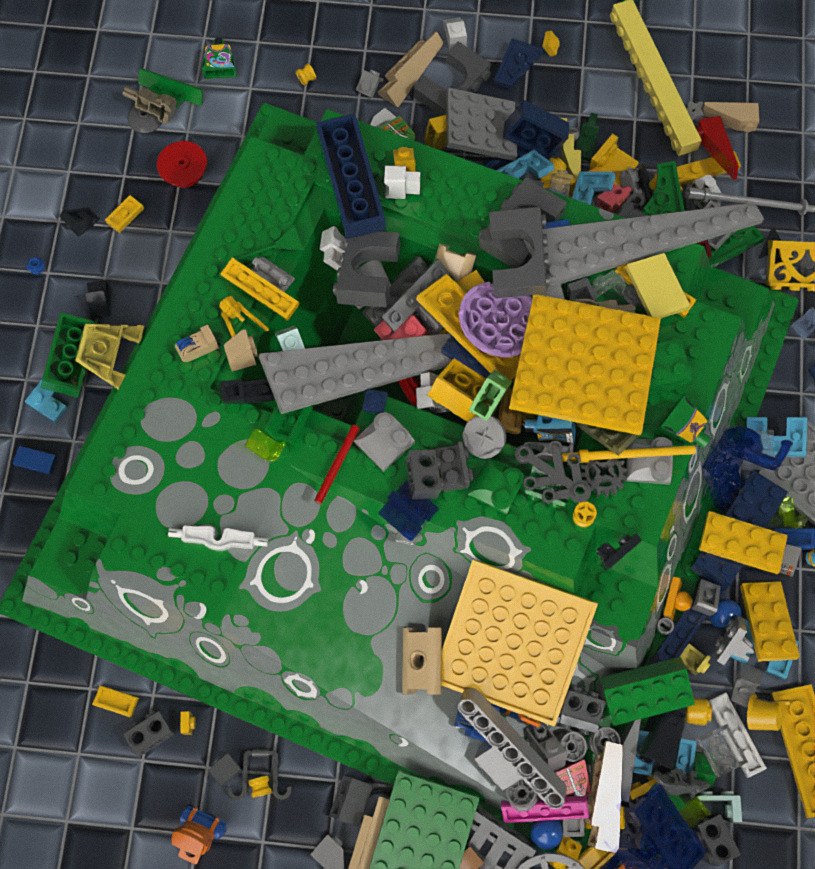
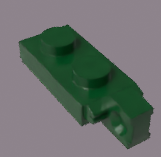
[576,113,600,162]

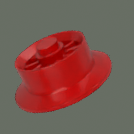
[157,141,207,188]

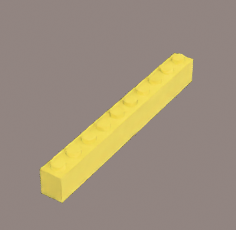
[610,0,702,156]

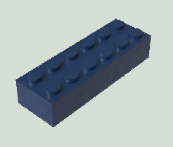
[316,113,386,239]
[690,471,788,591]

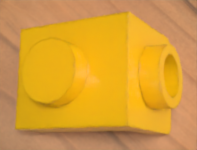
[393,147,416,172]
[547,837,582,869]

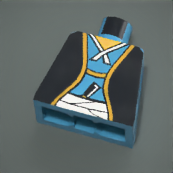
[525,415,576,447]

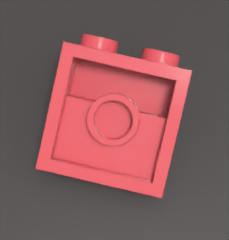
[374,312,431,340]

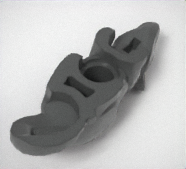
[653,769,711,799]

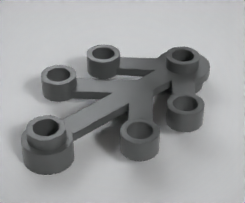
[515,441,591,504]

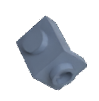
[791,307,815,339]

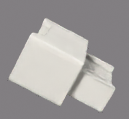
[384,166,420,199]
[320,226,346,271]
[416,372,450,414]

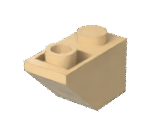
[224,329,258,371]

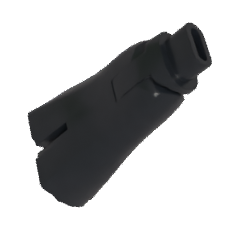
[636,707,687,773]

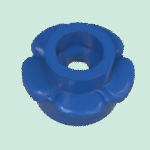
[26,257,45,274]

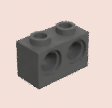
[406,450,444,500]
[560,684,606,725]
[123,711,175,757]
[694,814,741,866]

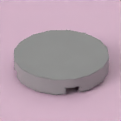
[462,416,506,459]

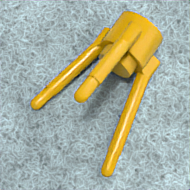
[219,296,269,338]

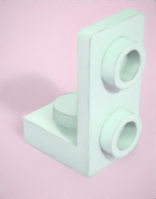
[275,325,305,351]
[694,792,742,823]

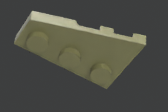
[575,422,639,456]

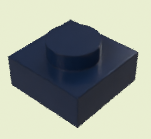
[362,389,388,414]

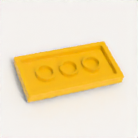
[699,511,788,574]
[740,581,800,662]

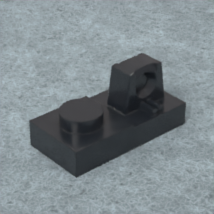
[596,534,642,571]

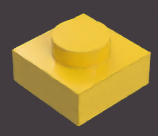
[543,31,560,57]
[181,711,196,735]

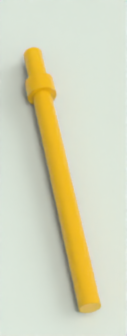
[561,445,696,463]

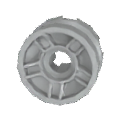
[588,727,621,755]
[556,731,587,762]
[506,779,538,811]

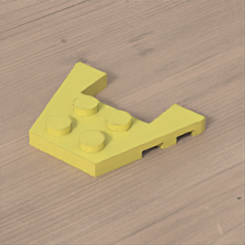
[75,324,144,389]

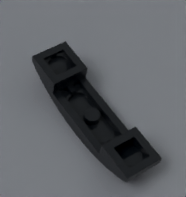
[220,379,275,404]

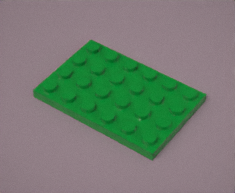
[369,770,480,869]

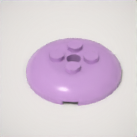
[459,282,532,357]

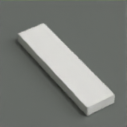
[709,693,767,778]

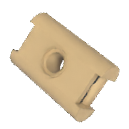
[434,244,476,282]
[402,628,442,695]

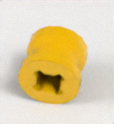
[296,63,316,86]
[573,502,597,527]
[248,776,272,798]

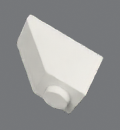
[443,17,467,50]

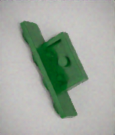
[138,68,203,109]

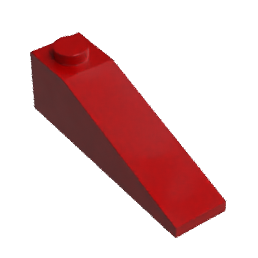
[696,116,739,180]

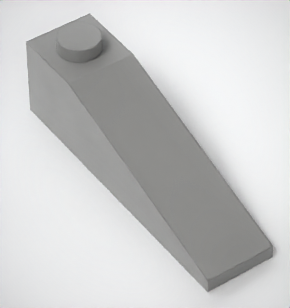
[620,719,641,802]

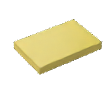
[625,253,690,318]

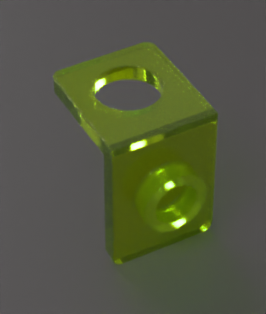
[244,429,286,462]
[672,797,711,833]

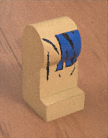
[175,325,219,362]

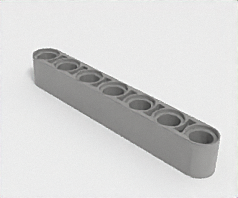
[458,688,567,809]

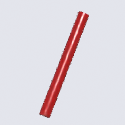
[314,425,360,504]

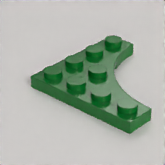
[640,161,685,216]
[708,226,765,268]

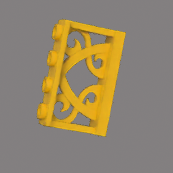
[765,240,815,291]

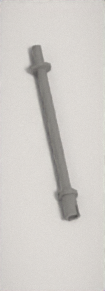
[685,187,815,216]

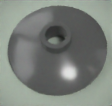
[128,106,162,134]

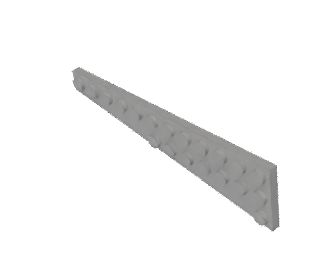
[524,203,764,288]
[259,333,452,414]

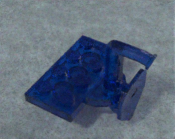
[702,425,793,511]
[600,784,707,869]

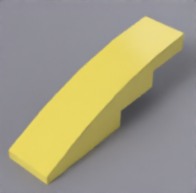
[560,118,581,178]

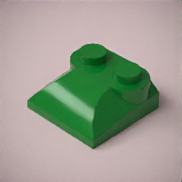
[468,458,527,516]

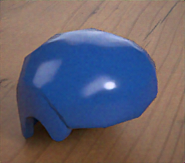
[708,599,742,629]
[530,820,563,850]

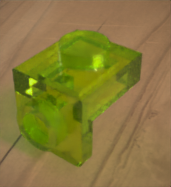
[779,498,807,528]

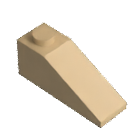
[702,102,759,132]

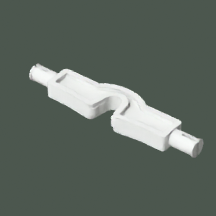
[168,525,268,551]

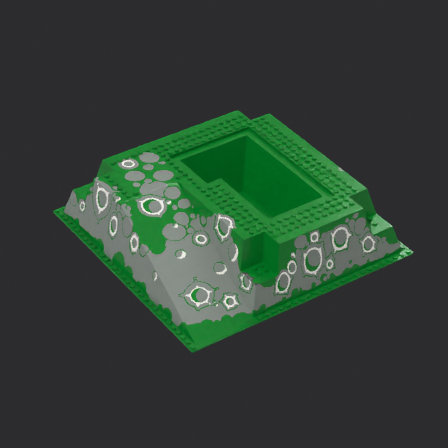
[0,103,798,855]

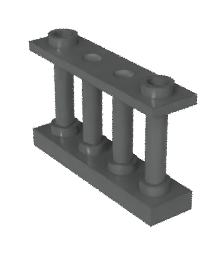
[362,256,450,332]

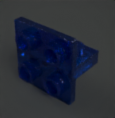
[379,481,439,541]

